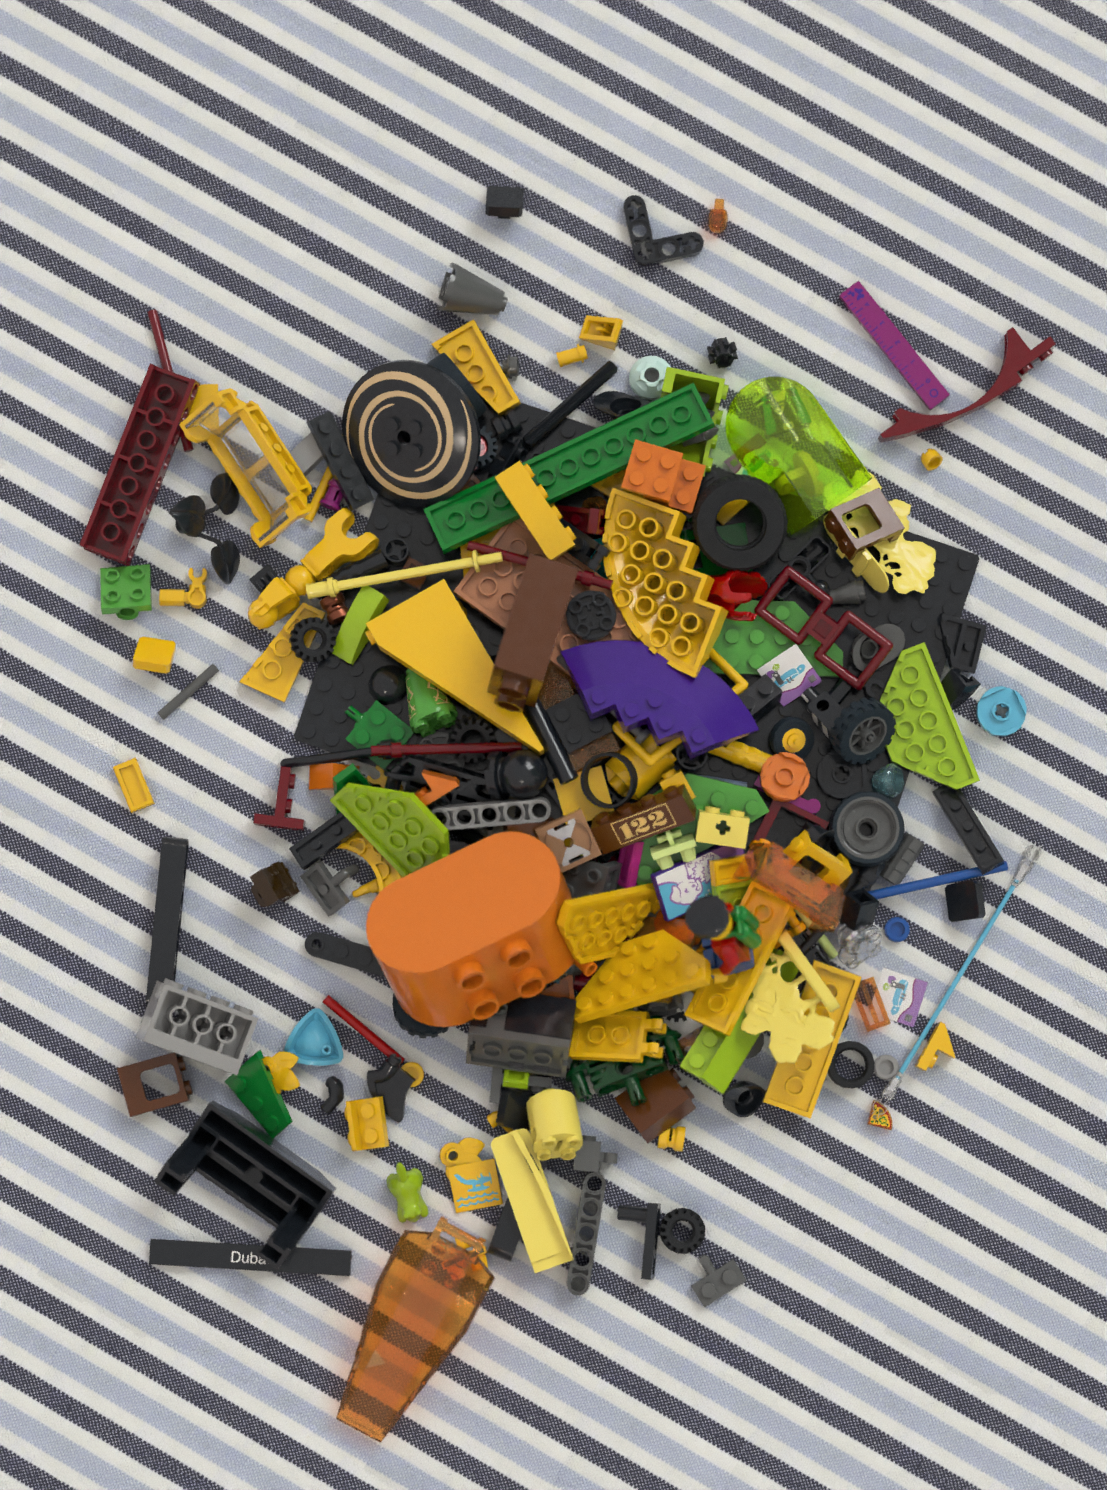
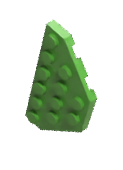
[703,600,843,678]
[636,772,769,885]

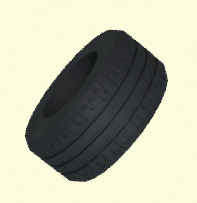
[692,474,788,571]

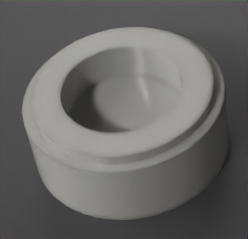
[874,1055,899,1080]

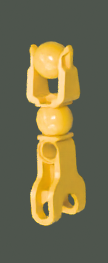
[248,508,379,630]

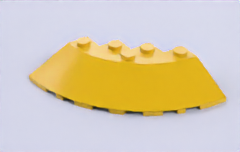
[602,488,728,678]

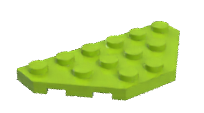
[880,642,980,790]
[330,783,450,877]

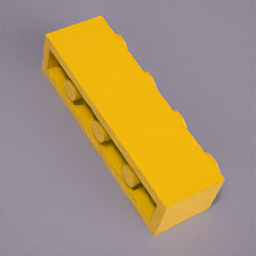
[495,461,577,561]

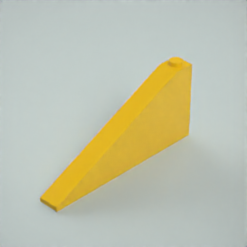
[365,579,545,756]

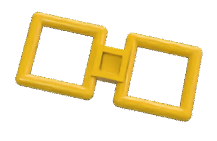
[612,648,749,766]

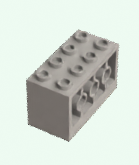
[136,978,259,1075]

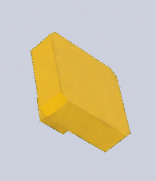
[133,637,176,674]

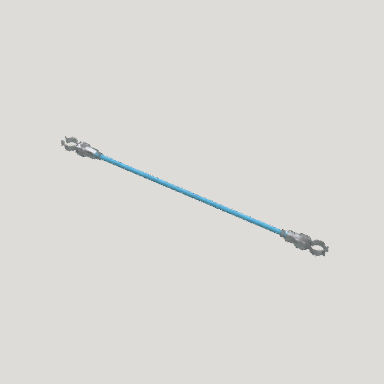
[871,841,1043,1118]

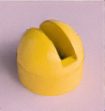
[921,449,943,470]

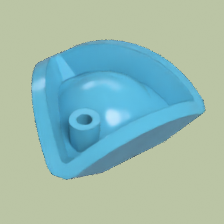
[284,1008,344,1066]

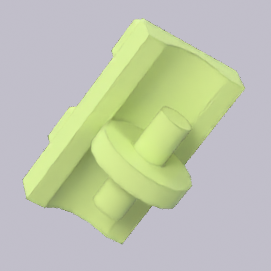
[649,829,697,870]

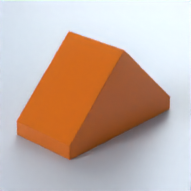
[309,763,360,790]

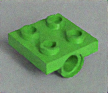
[100,564,152,620]

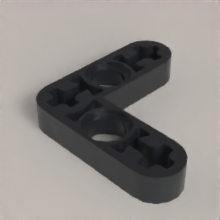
[623,195,704,266]

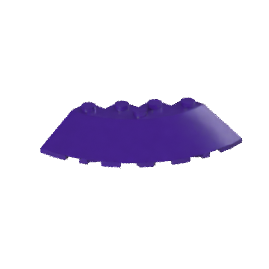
[560,640,759,759]

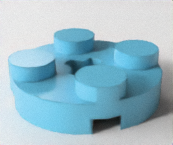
[976,686,1027,736]

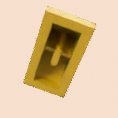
[579,315,623,351]

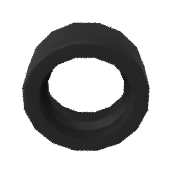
[828,1041,875,1089]

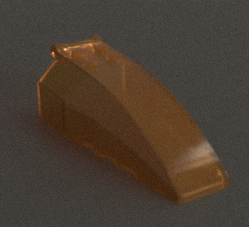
[336,1216,495,1443]

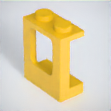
[771,830,852,905]

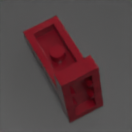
[555,505,606,536]
[253,767,306,831]

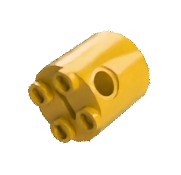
[605,734,677,800]

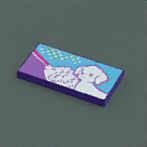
[650,845,745,922]

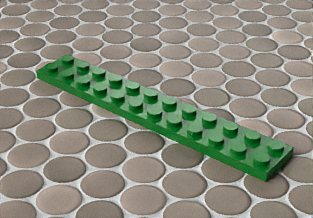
[423,383,715,554]

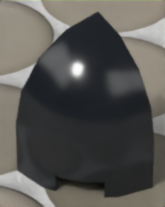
[941,668,981,710]

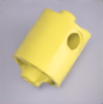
[526,1088,583,1161]

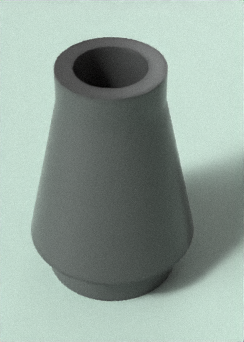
[829,580,867,605]

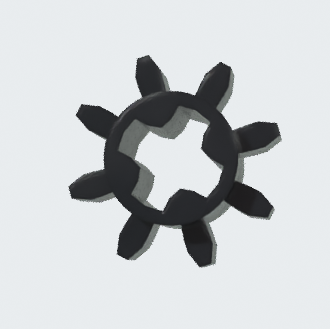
[707,337,738,369]

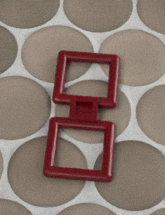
[754,566,893,690]

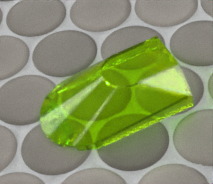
[725,376,872,535]

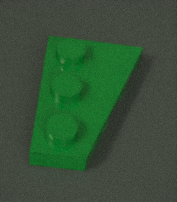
[225,1050,293,1138]

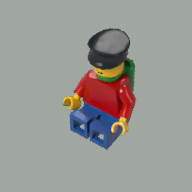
[685,895,762,984]

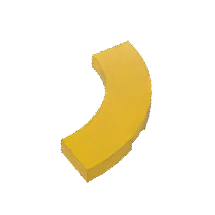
[335,832,402,893]

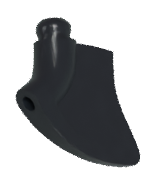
[367,1054,415,1122]

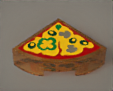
[867,1100,893,1130]

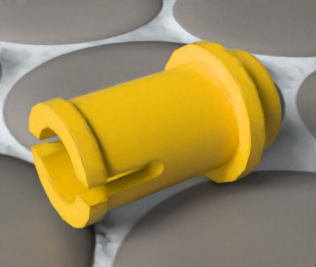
[556,344,588,368]

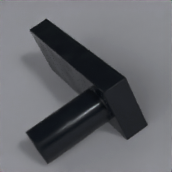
[618,1203,661,1280]

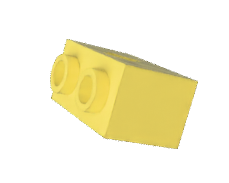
[695,806,750,849]

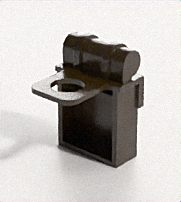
[250,861,300,907]

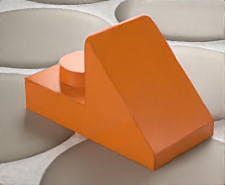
[414,769,460,806]

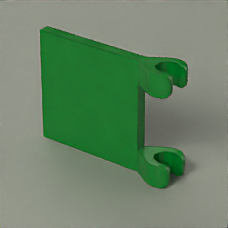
[679,522,753,575]

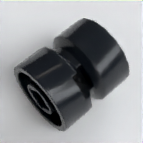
[675,742,708,773]

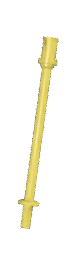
[306,550,503,599]

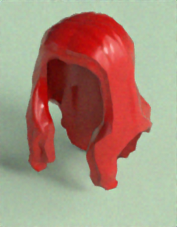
[707,570,768,621]

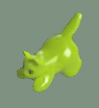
[386,1162,429,1223]

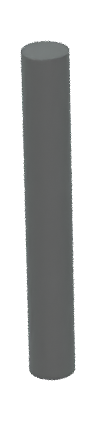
[157,664,219,720]

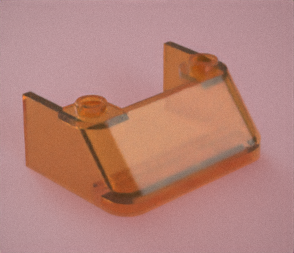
[732,842,846,933]

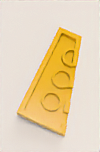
[432,319,521,416]

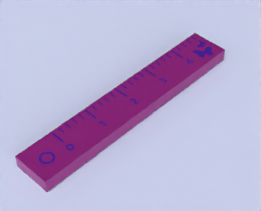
[839,280,950,411]

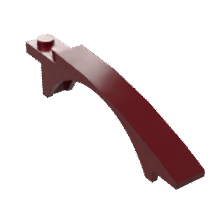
[878,327,1056,443]

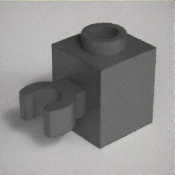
[573,1135,618,1172]

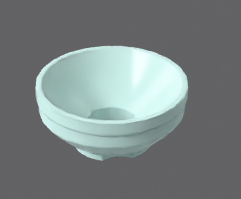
[629,356,670,401]

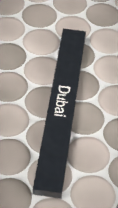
[149,1239,352,1276]

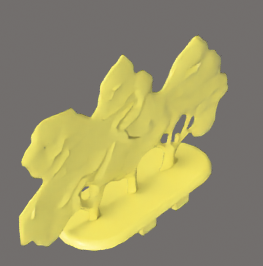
[821,472,936,594]

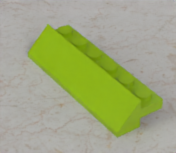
[680,948,799,1095]

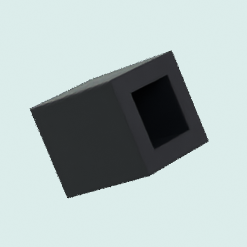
[838,889,879,931]

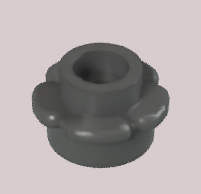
[502,354,519,379]

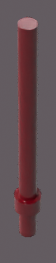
[147,309,194,452]
[467,541,613,590]
[371,742,522,758]

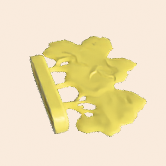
[740,929,841,1063]

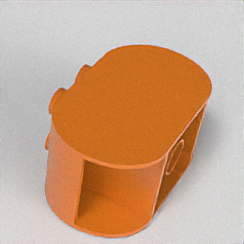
[366,832,575,1027]

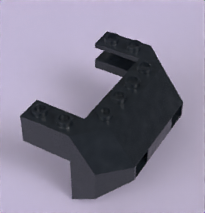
[154,1101,337,1270]

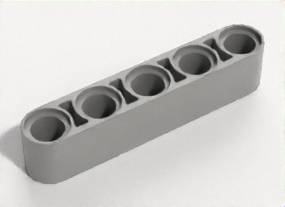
[431,797,551,830]

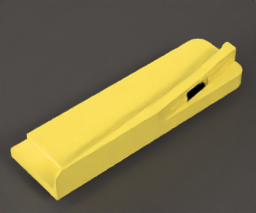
[491,1128,574,1273]

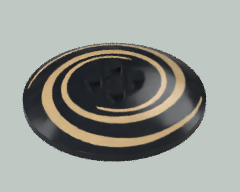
[342,360,481,507]

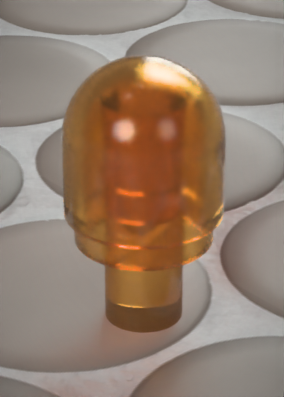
[708,199,728,234]

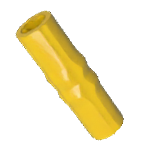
[708,741,772,773]

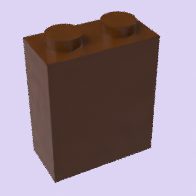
[615,1068,696,1144]

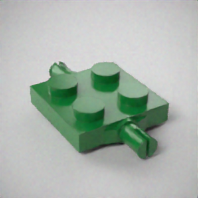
[345,700,415,770]

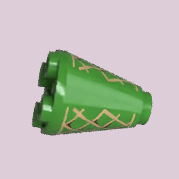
[405,669,458,738]

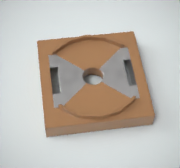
[535,808,602,873]

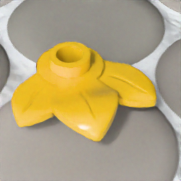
[262,1051,300,1094]
[439,1137,485,1180]

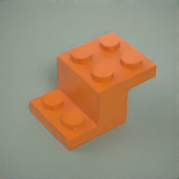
[621,439,706,514]

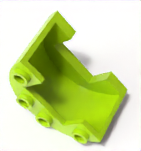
[661,367,729,476]

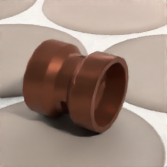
[320,592,349,625]

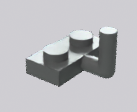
[300,861,359,917]
[691,1254,747,1308]

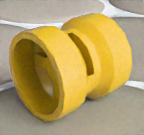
[657,1126,686,1152]

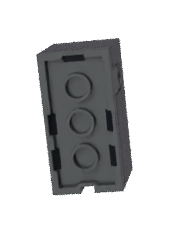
[466,994,577,1078]

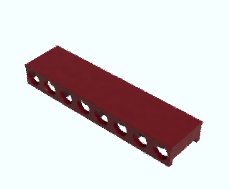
[79,363,201,566]

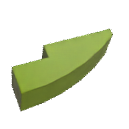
[332,586,390,665]

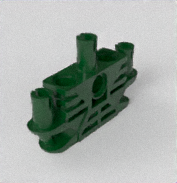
[565,1016,685,1106]

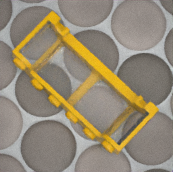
[179,388,312,548]

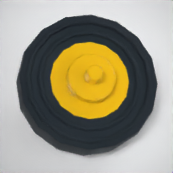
[769,717,815,759]

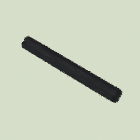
[523,361,618,448]

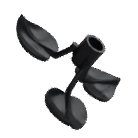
[169,473,240,584]

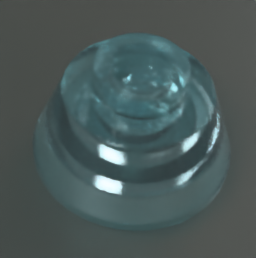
[872,763,904,797]

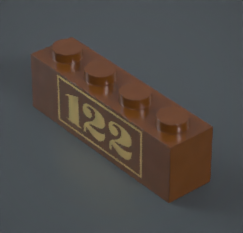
[591,784,697,855]

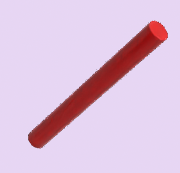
[322,995,405,1066]

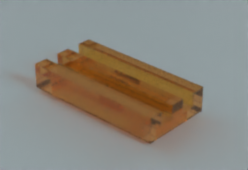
[855,977,891,1032]

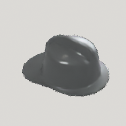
[850,624,905,671]

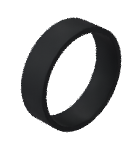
[581,752,638,808]

